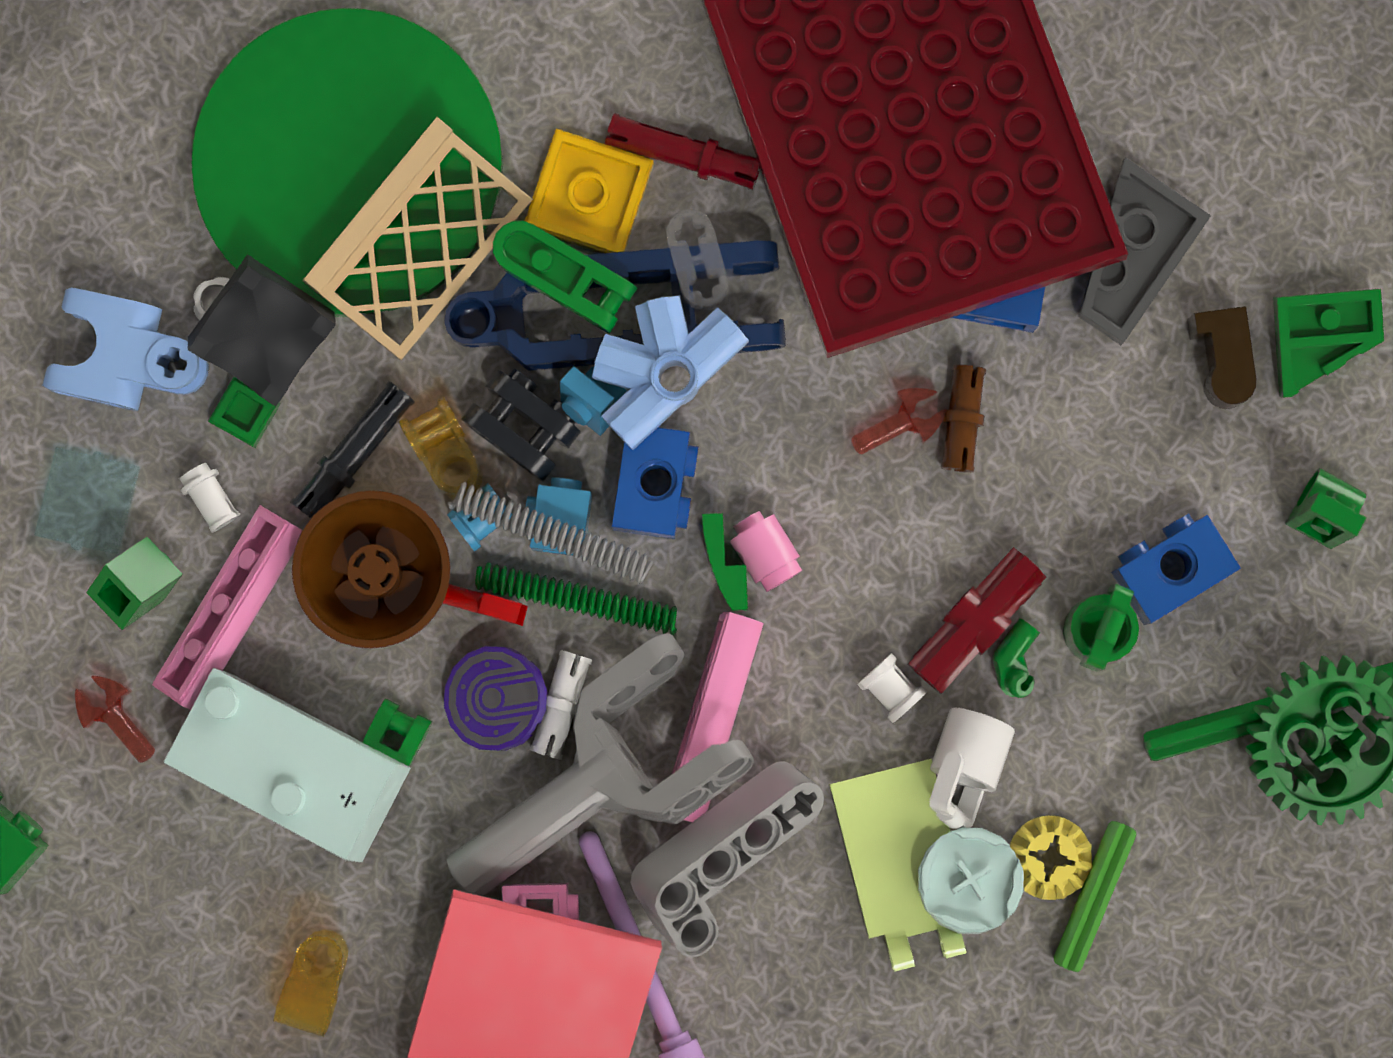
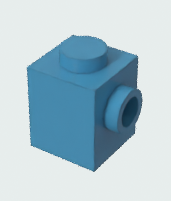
[524,478,592,557]

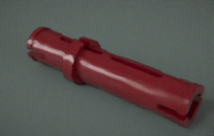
[605,113,760,191]

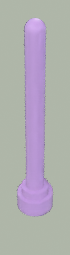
[579,831,705,1058]

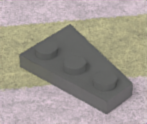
[1078,157,1211,346]

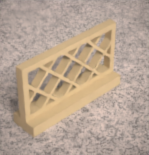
[303,117,533,360]

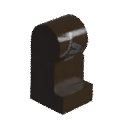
[1187,306,1257,409]

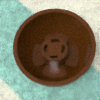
[292,490,450,648]

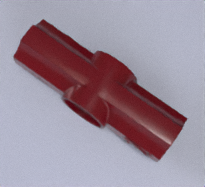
[908,547,1046,694]

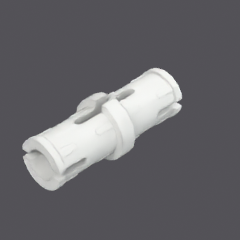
[529,650,592,760]

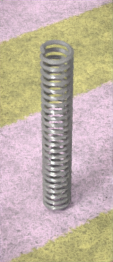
[448,482,653,584]

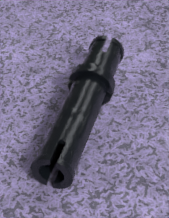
[290,381,415,519]

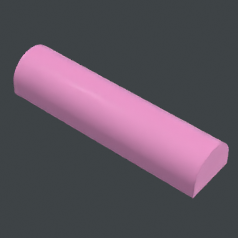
[152,505,303,710]
[672,612,764,822]

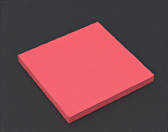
[406,890,662,1058]

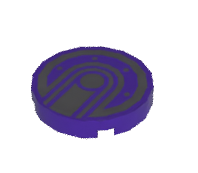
[444,646,547,751]

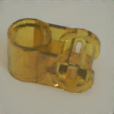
[398,396,483,500]
[273,929,349,1037]

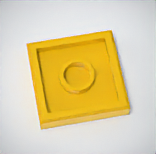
[525,129,654,254]

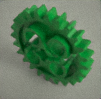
[1245,655,1393,825]

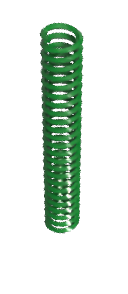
[475,562,677,636]

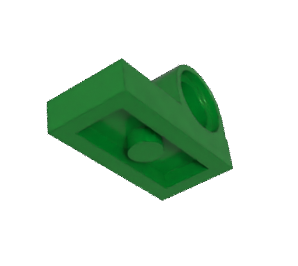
[1285,468,1367,549]

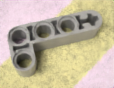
[631,761,824,958]

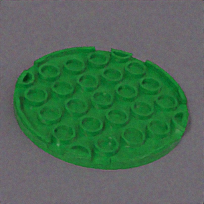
[192,8,503,317]

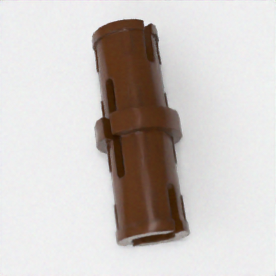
[940,364,986,473]

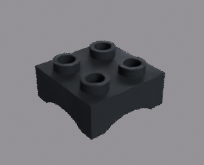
[187,254,336,406]

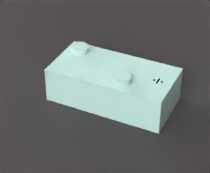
[163,668,411,862]

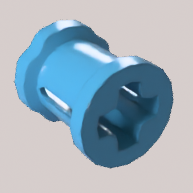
[447,483,512,551]

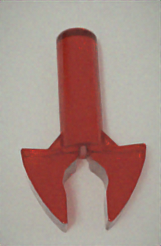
[851,388,947,455]
[75,676,155,763]

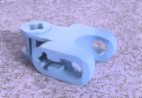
[42,287,208,411]

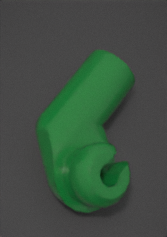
[992,618,1040,698]

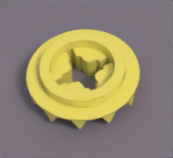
[1010,815,1092,900]

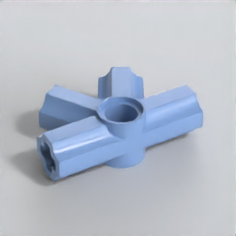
[592,296,749,450]

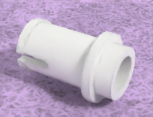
[180,463,240,533]

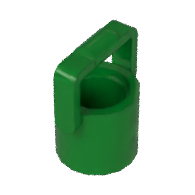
[1063,584,1140,671]

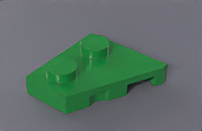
[1273,289,1384,398]

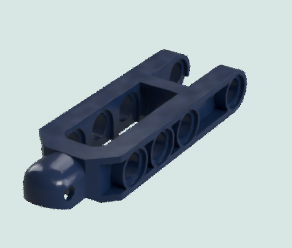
[444,240,786,371]

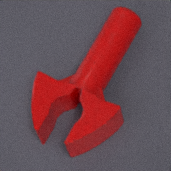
[443,584,528,626]

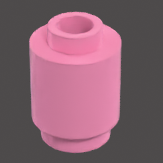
[730,511,802,592]

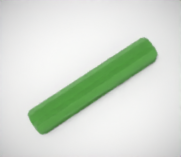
[1054,821,1136,972]

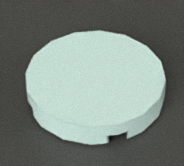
[918,827,1024,934]

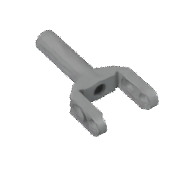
[447,633,754,897]

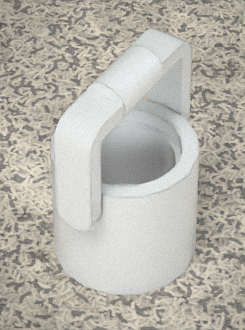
[930,708,1015,829]

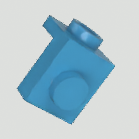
[560,366,628,436]

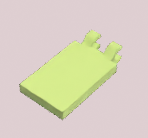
[829,759,966,971]

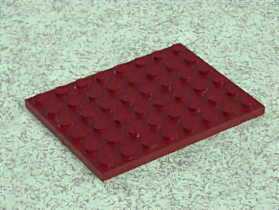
[702,0,1128,358]

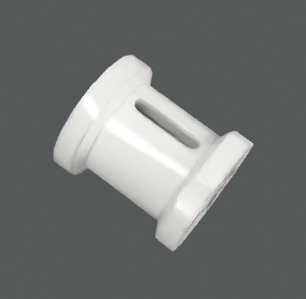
[857,653,927,723]

